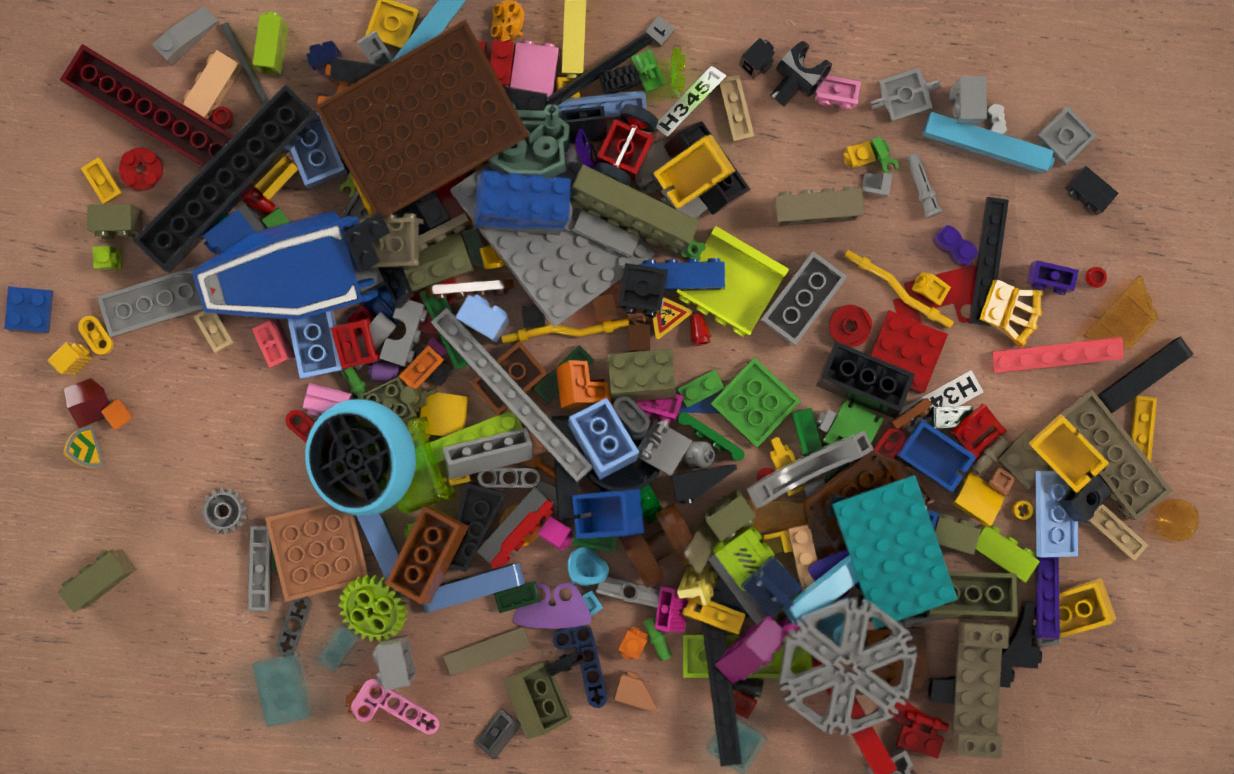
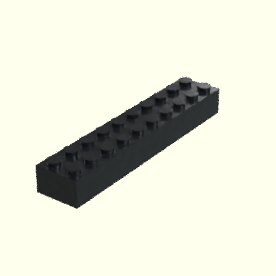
[133,84,321,273]

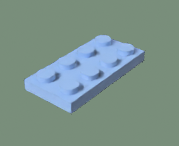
[1036,471,1078,557]

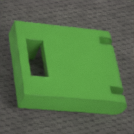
[822,399,884,445]

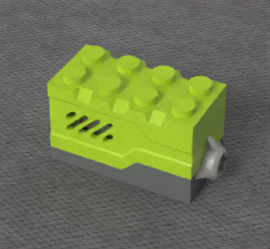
[708,524,798,624]

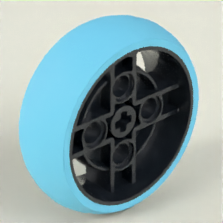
[305,399,416,516]

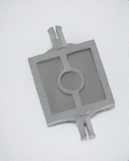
[870,68,941,122]

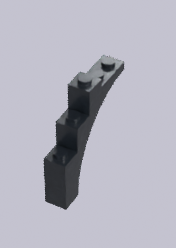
[927,601,1042,704]

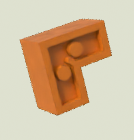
[556,360,611,409]

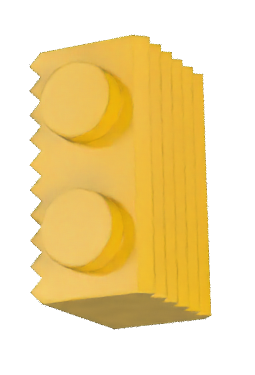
[48,342,92,375]

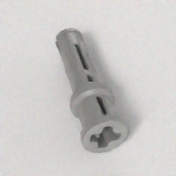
[906,153,943,219]

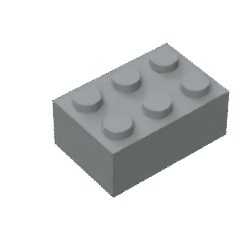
[373,635,417,691]

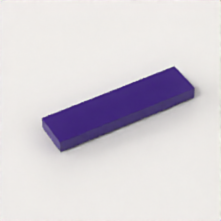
[1035,556,1060,640]

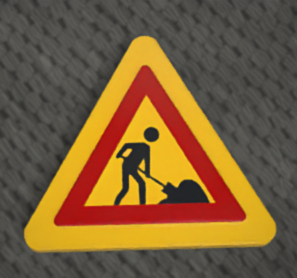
[652,298,692,339]

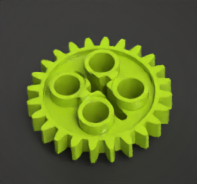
[338,574,408,642]

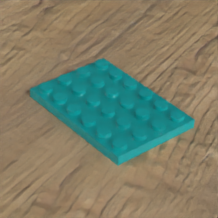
[832,475,958,629]

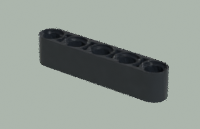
[1097,336,1194,413]
[552,415,580,520]

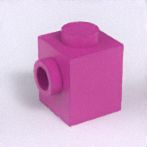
[538,516,574,552]

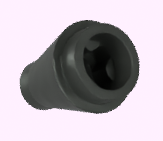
[732,678,764,699]

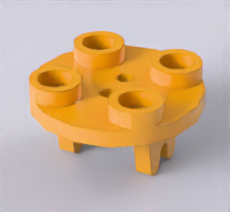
[490,0,525,42]

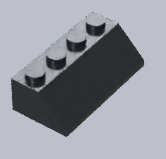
[663,121,751,216]
[816,341,915,419]

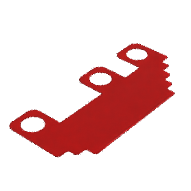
[893,265,1009,323]

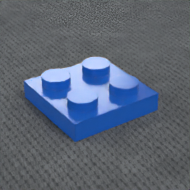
[4,286,53,333]

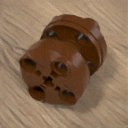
[618,503,693,588]

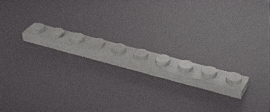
[431,308,593,482]

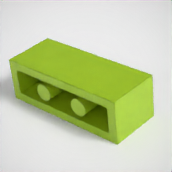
[975,524,1040,583]

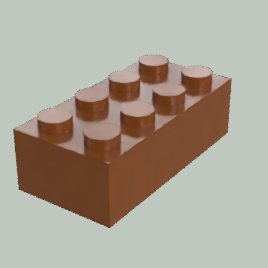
[385,506,469,604]

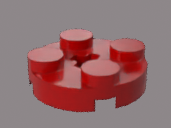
[119,148,163,191]
[829,305,872,347]

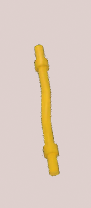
[844,250,954,329]
[501,318,629,344]

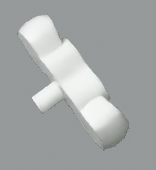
[987,104,1007,134]

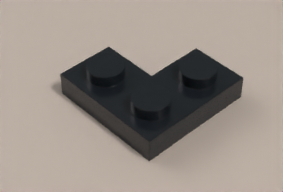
[341,213,390,273]

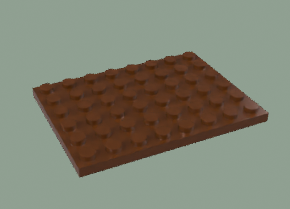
[314,20,530,219]

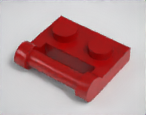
[331,318,380,369]
[951,403,1007,460]

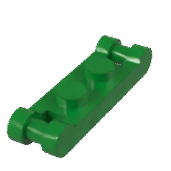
[677,413,744,461]

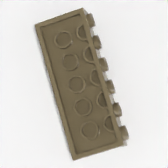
[343,214,423,269]
[1051,390,1173,520]

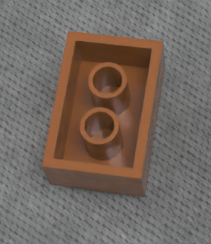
[470,341,548,415]

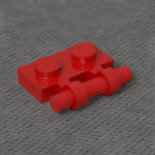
[896,711,949,759]

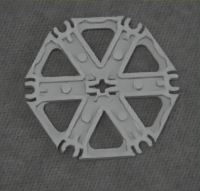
[778,598,917,736]

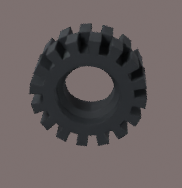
[599,65,640,94]

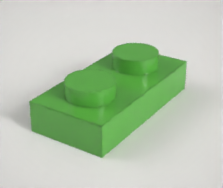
[677,370,725,408]

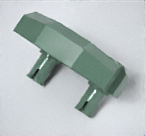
[489,104,570,179]

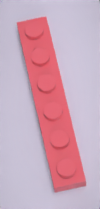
[992,337,1124,373]

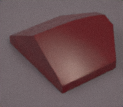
[64,378,108,428]

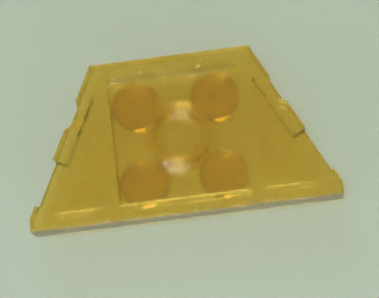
[1083,275,1159,350]

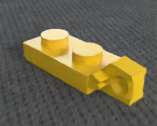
[769,437,807,496]

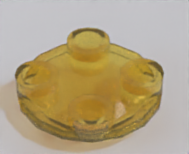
[1156,499,1199,541]

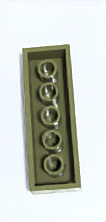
[570,165,700,255]

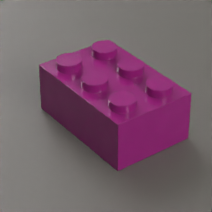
[715,616,787,684]

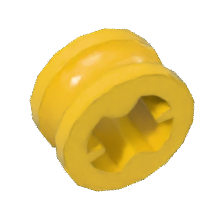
[1012,500,1033,520]

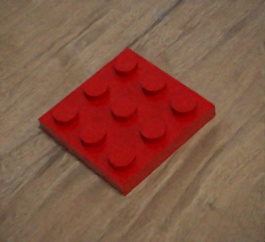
[870,310,948,393]

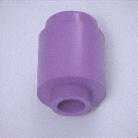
[368,360,400,383]

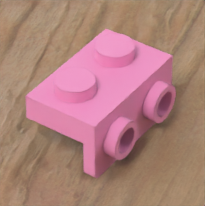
[814,75,861,110]

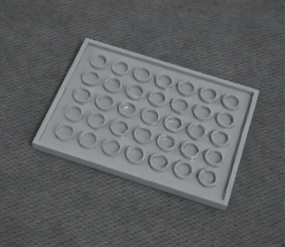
[450,143,654,328]

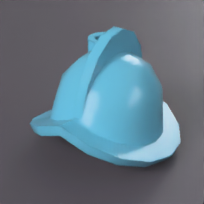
[568,547,609,587]

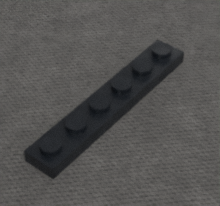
[968,197,1009,326]

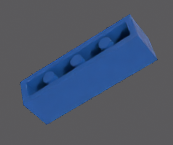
[639,258,725,291]

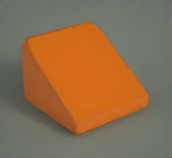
[101,398,132,430]

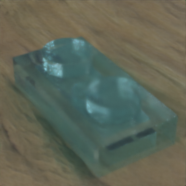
[317,624,359,673]

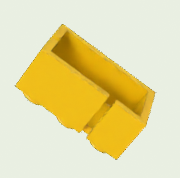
[654,135,735,209]
[1029,414,1109,493]

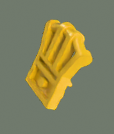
[979,280,1043,348]

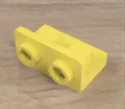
[677,563,718,605]

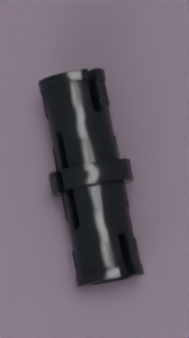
[546,650,585,676]

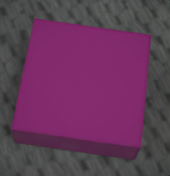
[427,337,448,359]

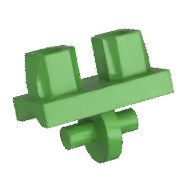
[631,49,666,93]

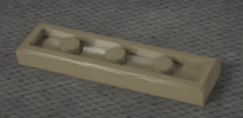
[443,626,531,676]

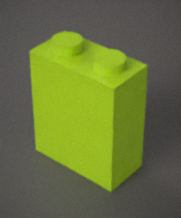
[253,12,289,76]

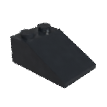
[392,191,452,236]
[671,464,737,504]

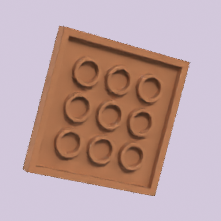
[265,503,368,602]

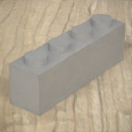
[443,428,533,480]

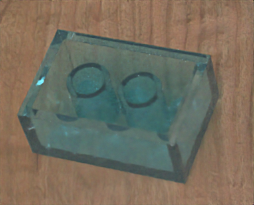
[252,652,313,728]

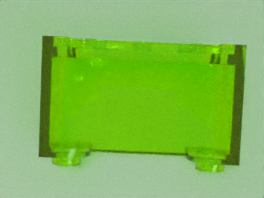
[376,416,456,514]

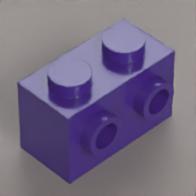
[1027,260,1079,295]

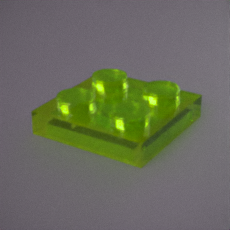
[670,47,685,99]

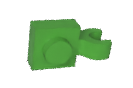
[870,136,899,173]

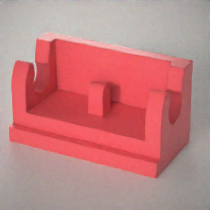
[252,319,296,368]

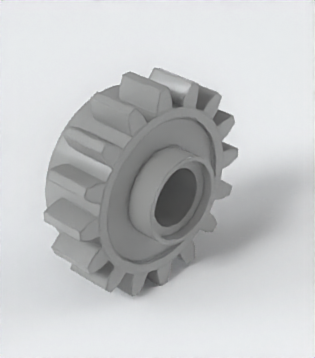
[200,487,249,534]

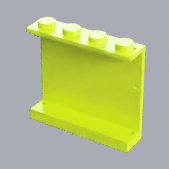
[676,226,789,337]

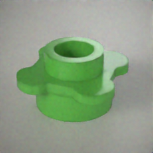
[681,238,706,261]

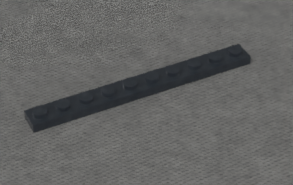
[329,57,547,111]

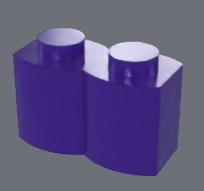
[932,225,979,267]

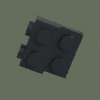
[618,263,668,318]

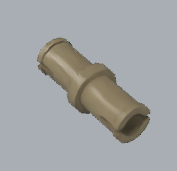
[970,436,1010,476]

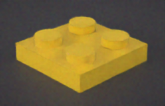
[365,0,420,49]

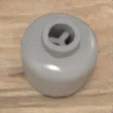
[682,441,715,469]

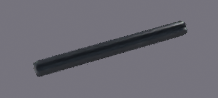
[546,33,652,109]

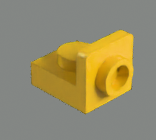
[843,141,876,170]
[912,272,951,305]

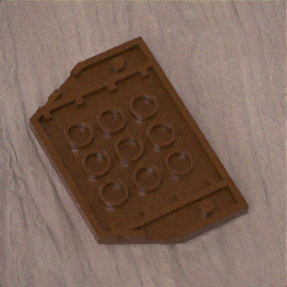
[803,450,936,560]

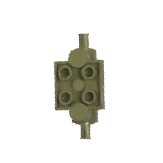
[358,377,438,432]

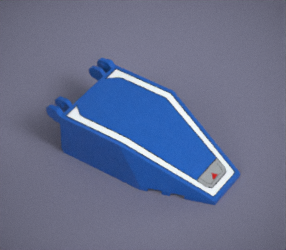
[192,211,378,320]

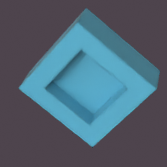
[582,590,603,616]

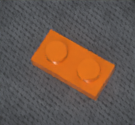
[399,345,444,389]

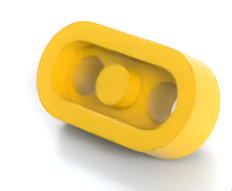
[78,316,114,355]

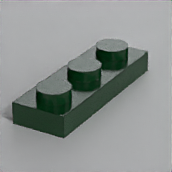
[533,345,594,404]

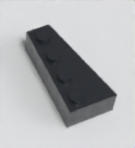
[448,482,508,572]

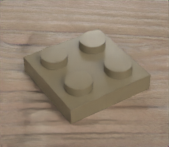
[997,429,1051,489]

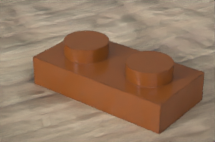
[889,398,932,430]

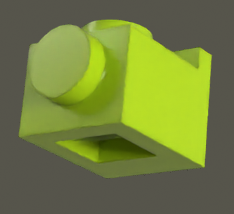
[92,246,122,271]

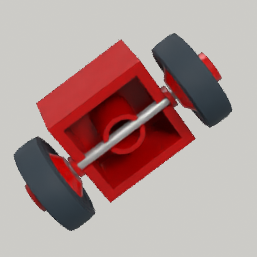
[594,104,658,186]

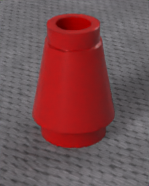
[243,188,276,215]
[690,313,711,346]

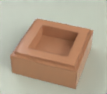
[987,466,1016,497]

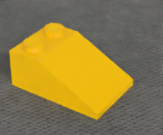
[1059,578,1117,638]

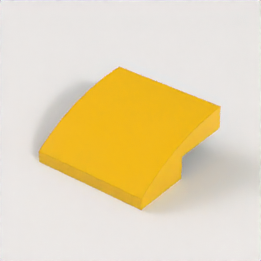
[255,156,298,200]
[418,393,469,437]
[952,471,1005,528]

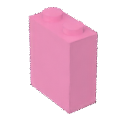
[510,40,559,98]

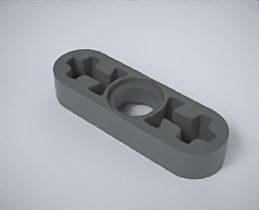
[276,596,312,656]

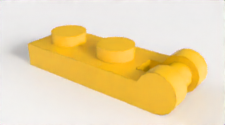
[682,596,746,635]

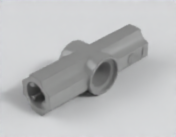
[596,576,660,608]

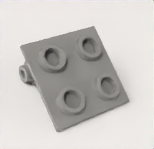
[636,140,672,195]
[637,420,692,476]

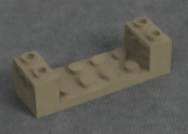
[951,620,1009,758]

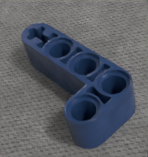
[553,624,607,708]

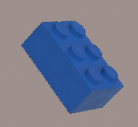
[896,420,976,492]
[572,489,644,538]

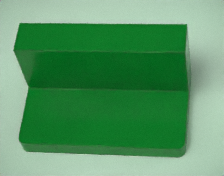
[790,408,822,455]

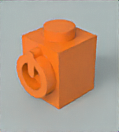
[618,626,648,661]

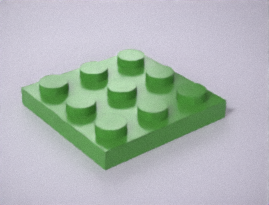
[711,357,801,447]

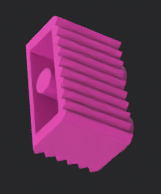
[654,586,688,632]

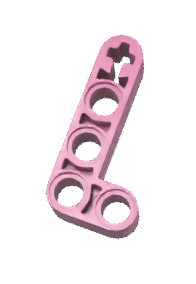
[351,679,439,734]

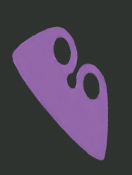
[513,583,592,628]

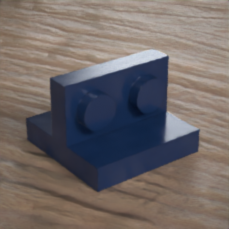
[741,555,803,618]

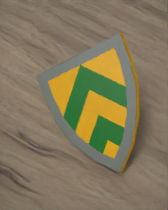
[63,425,104,468]

